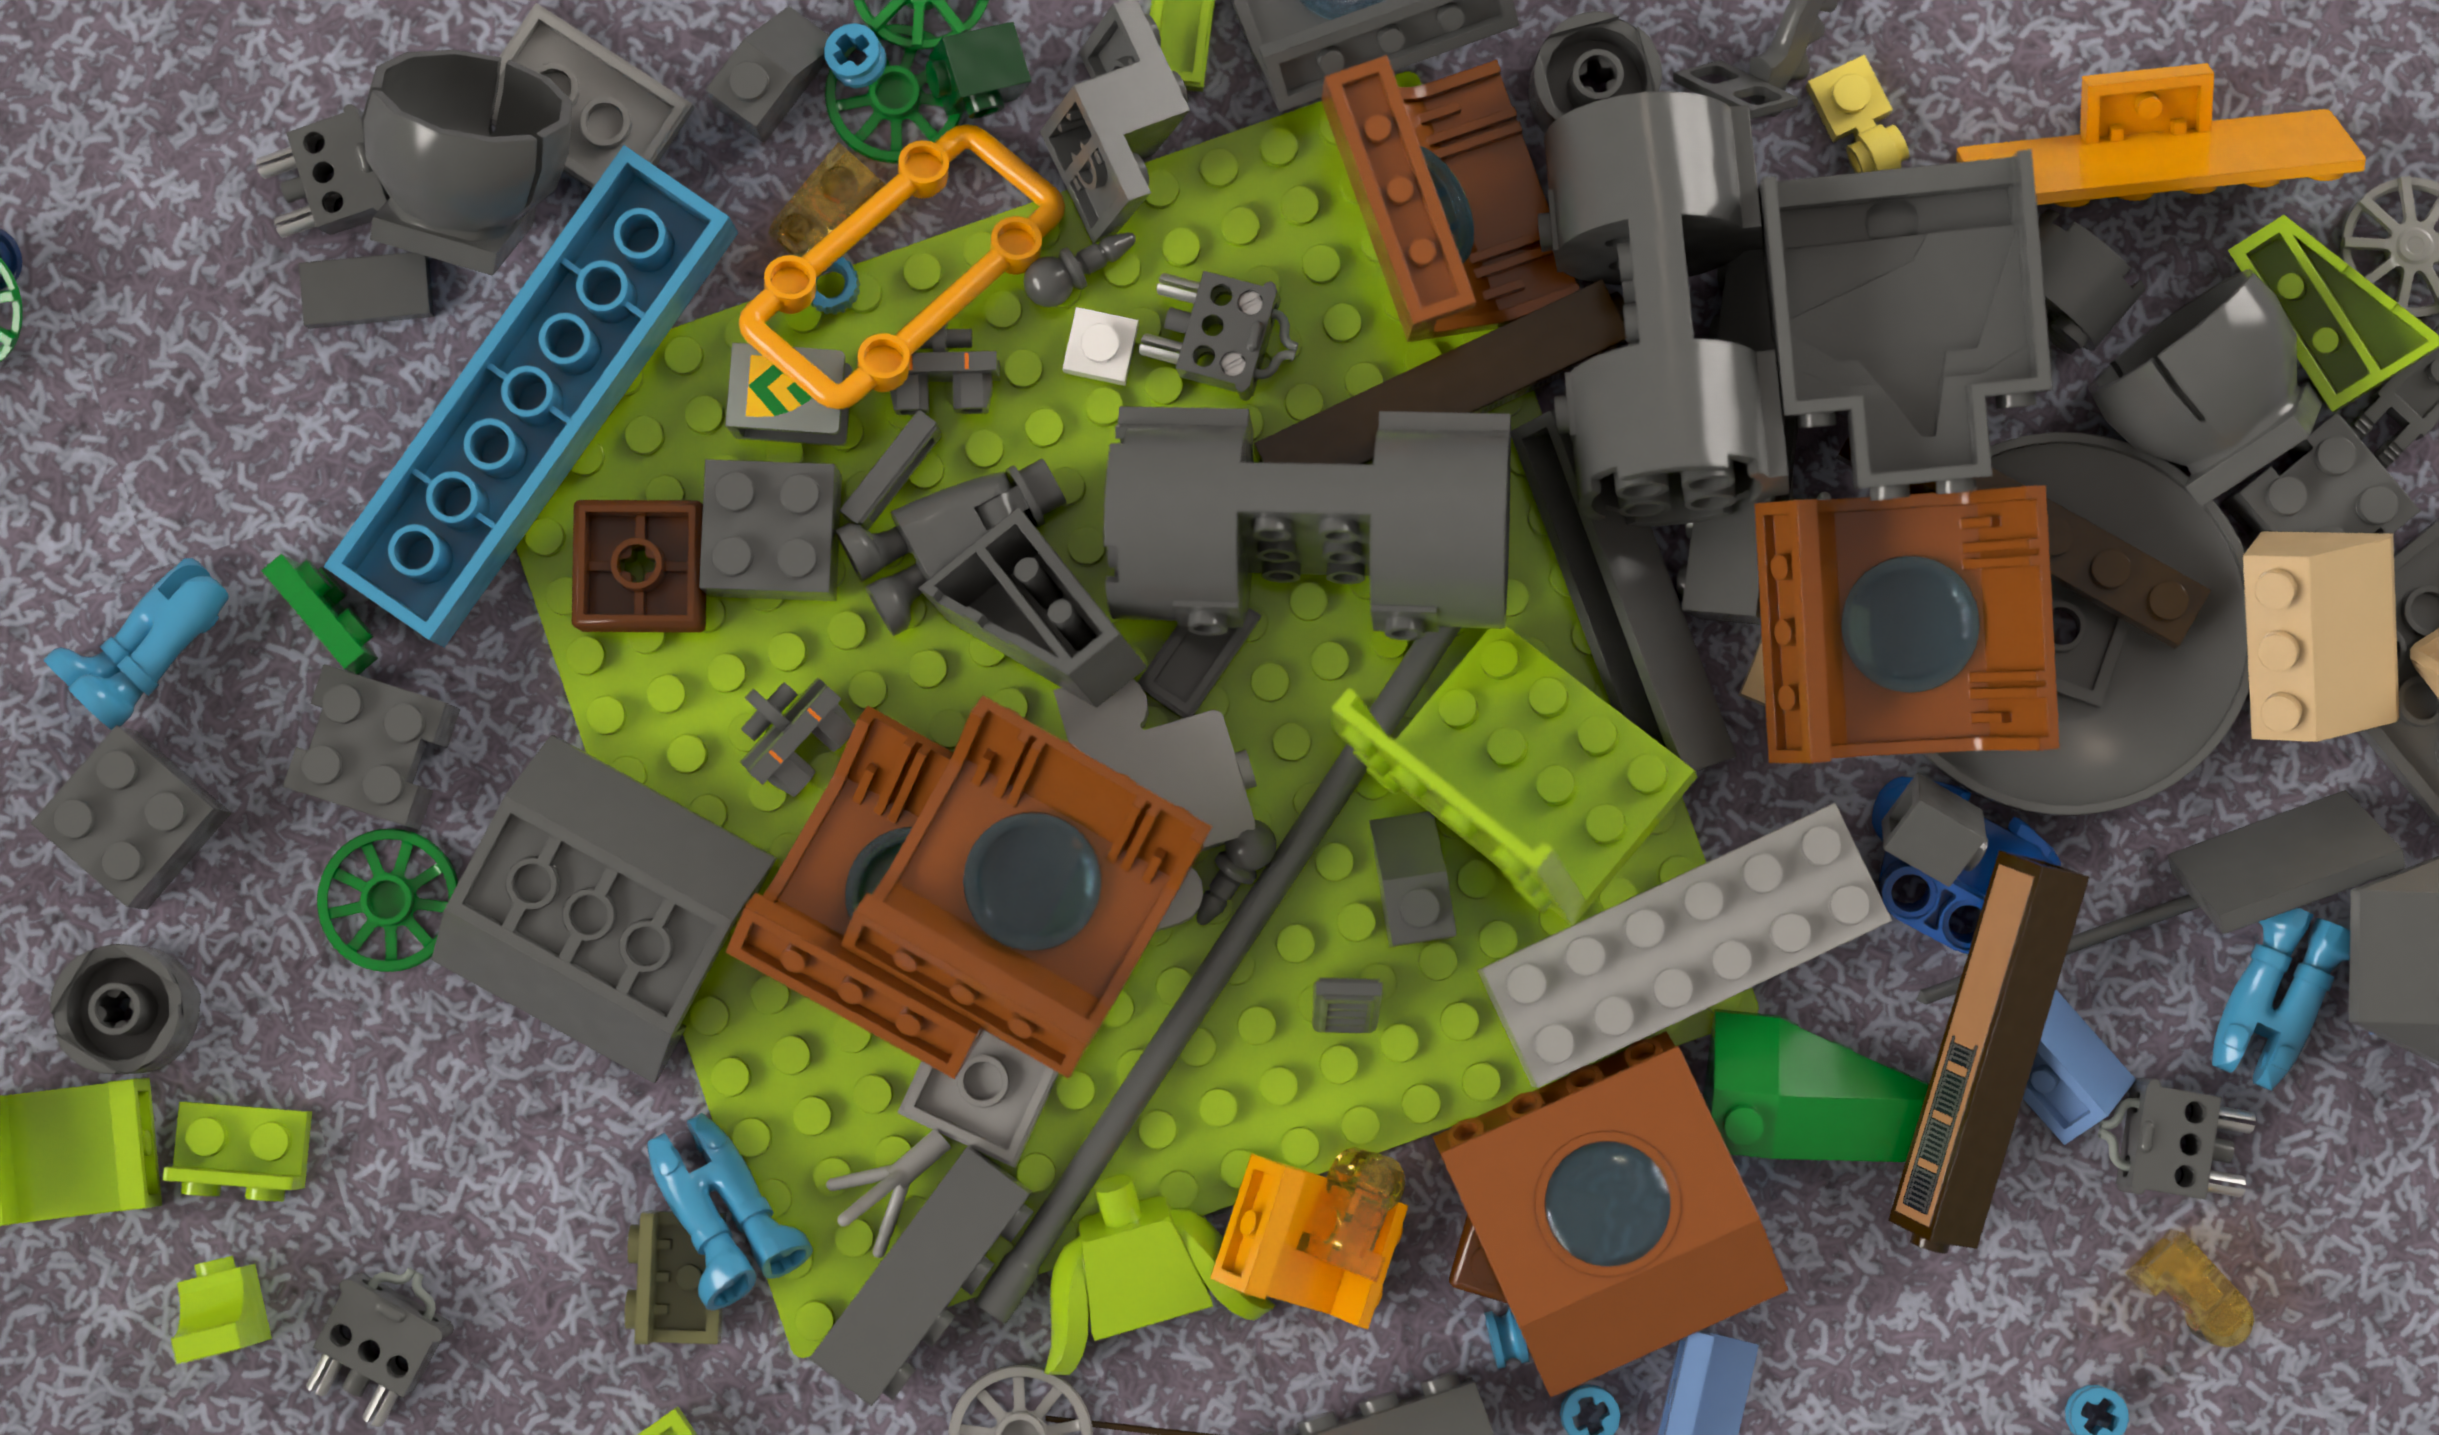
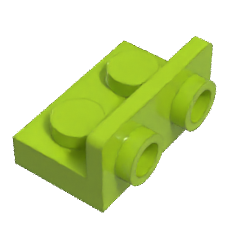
[163,1101,312,1201]

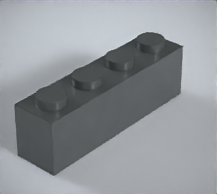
[809,1146,1034,1406]

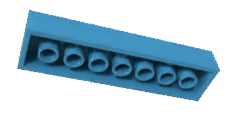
[323,145,739,648]

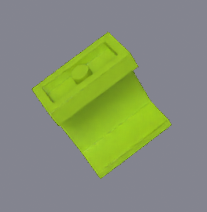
[0,1078,162,1226]

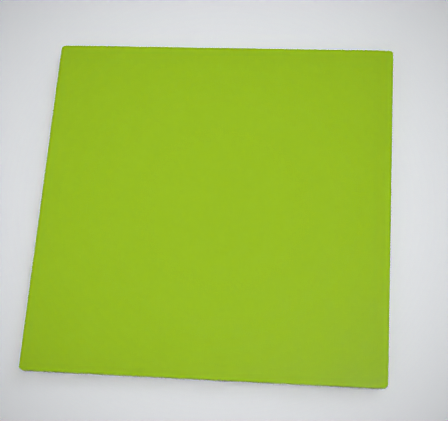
[516,71,1759,1358]

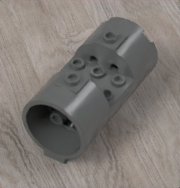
[1538,91,1789,526]
[1104,406,1511,640]

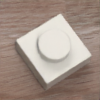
[1063,307,1139,386]

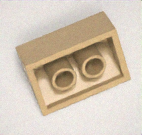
[2243,531,2399,742]

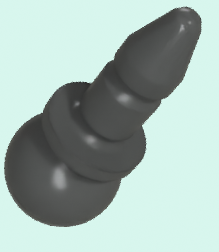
[1023,232,1136,307]
[1196,819,1276,925]

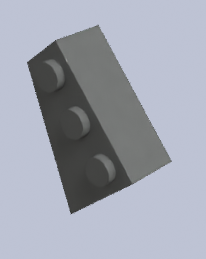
[918,507,1147,708]

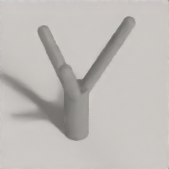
[826,1129,951,1258]

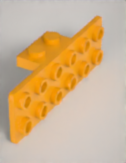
[1956,63,2366,207]

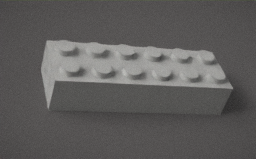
[1477,803,1892,1088]

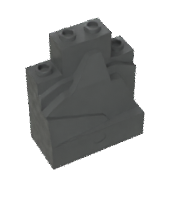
[1758,149,2053,501]

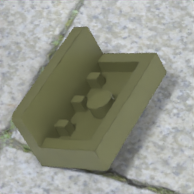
[624,1210,727,1345]

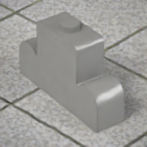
[1053,679,1257,932]

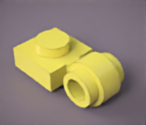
[1805,54,1909,173]

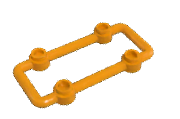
[738,124,1065,410]

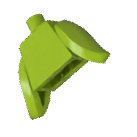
[1044,1175,1275,1375]

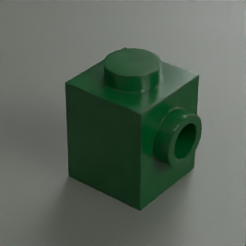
[926,22,1032,119]

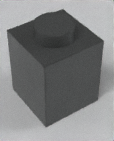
[1881,772,1988,887]

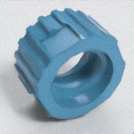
[811,256,860,315]

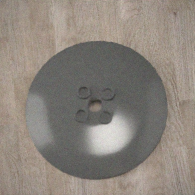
[1869,432,2249,816]

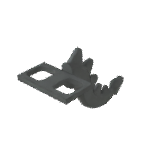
[1673,0,1838,119]

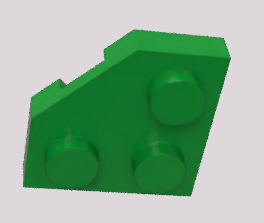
[261,554,378,675]

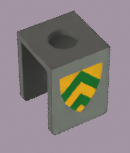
[725,343,853,446]

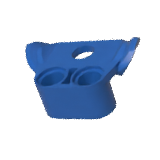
[1872,776,2061,954]

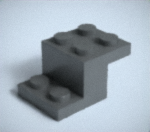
[1040,0,1190,244]

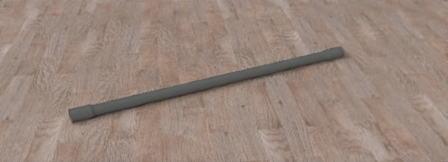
[974,627,1461,1324]

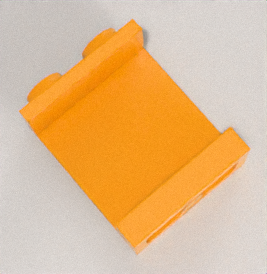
[1210,1153,1409,1329]

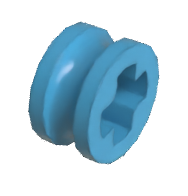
[824,23,887,88]
[1484,1307,1529,1369]
[1560,1384,1620,1435]
[2065,1385,2129,1435]

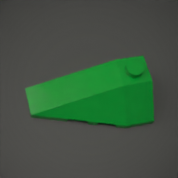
[1703,1009,1929,1162]

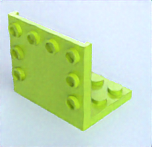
[1331,625,1698,926]

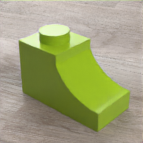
[171,1256,272,1365]

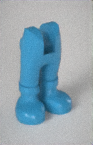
[43,558,229,730]
[2212,908,2350,1091]
[647,1113,813,1310]

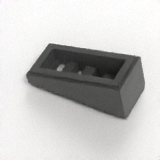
[1312,978,1382,1033]

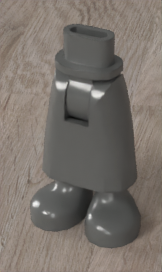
[835,458,1066,637]

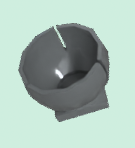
[362,49,572,276]
[2088,269,2324,507]

